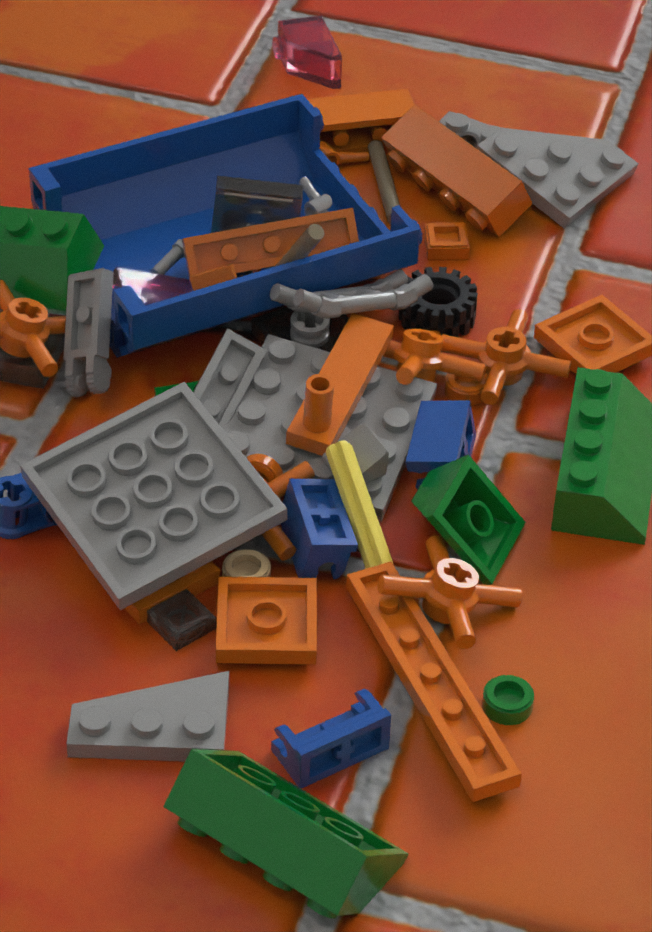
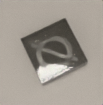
[147,589,216,651]

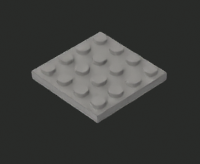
[222,334,437,522]
[20,382,287,610]

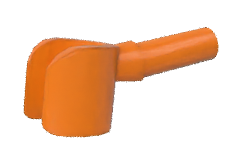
[320,141,369,166]

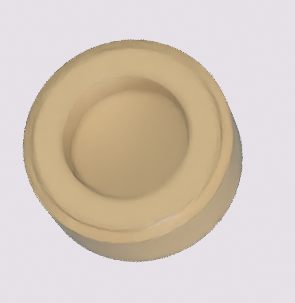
[222,549,271,577]

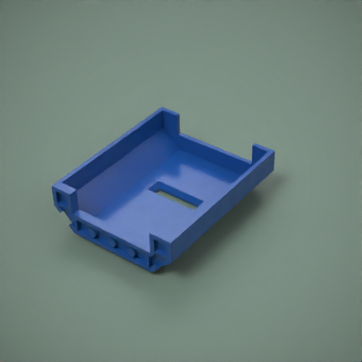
[29,94,422,358]

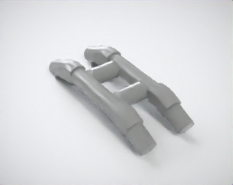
[270,269,433,319]

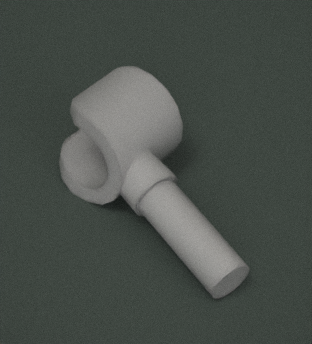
[299,177,332,216]

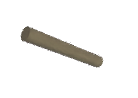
[368,140,400,224]
[275,224,325,266]

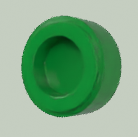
[482,675,534,725]

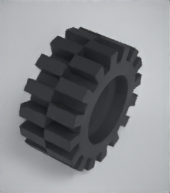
[399,267,478,337]

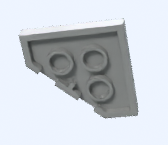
[476,128,639,229]

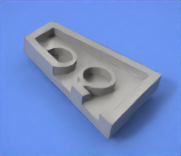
[67,671,229,761]

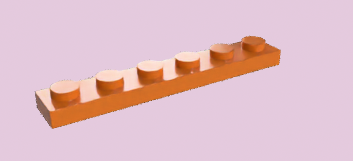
[346,561,522,802]

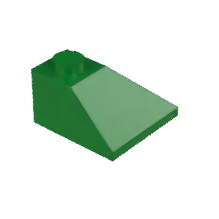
[411,454,526,585]

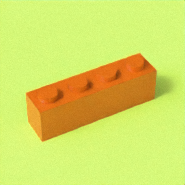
[255,88,415,153]
[381,105,533,238]

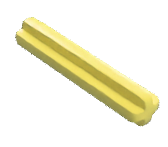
[325,440,393,569]

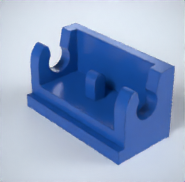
[405,400,476,489]
[281,478,358,579]
[271,689,391,789]

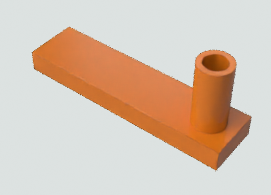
[182,208,359,281]
[286,313,394,456]

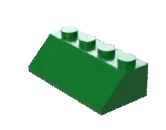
[0,206,104,316]
[551,367,652,545]
[163,749,409,919]

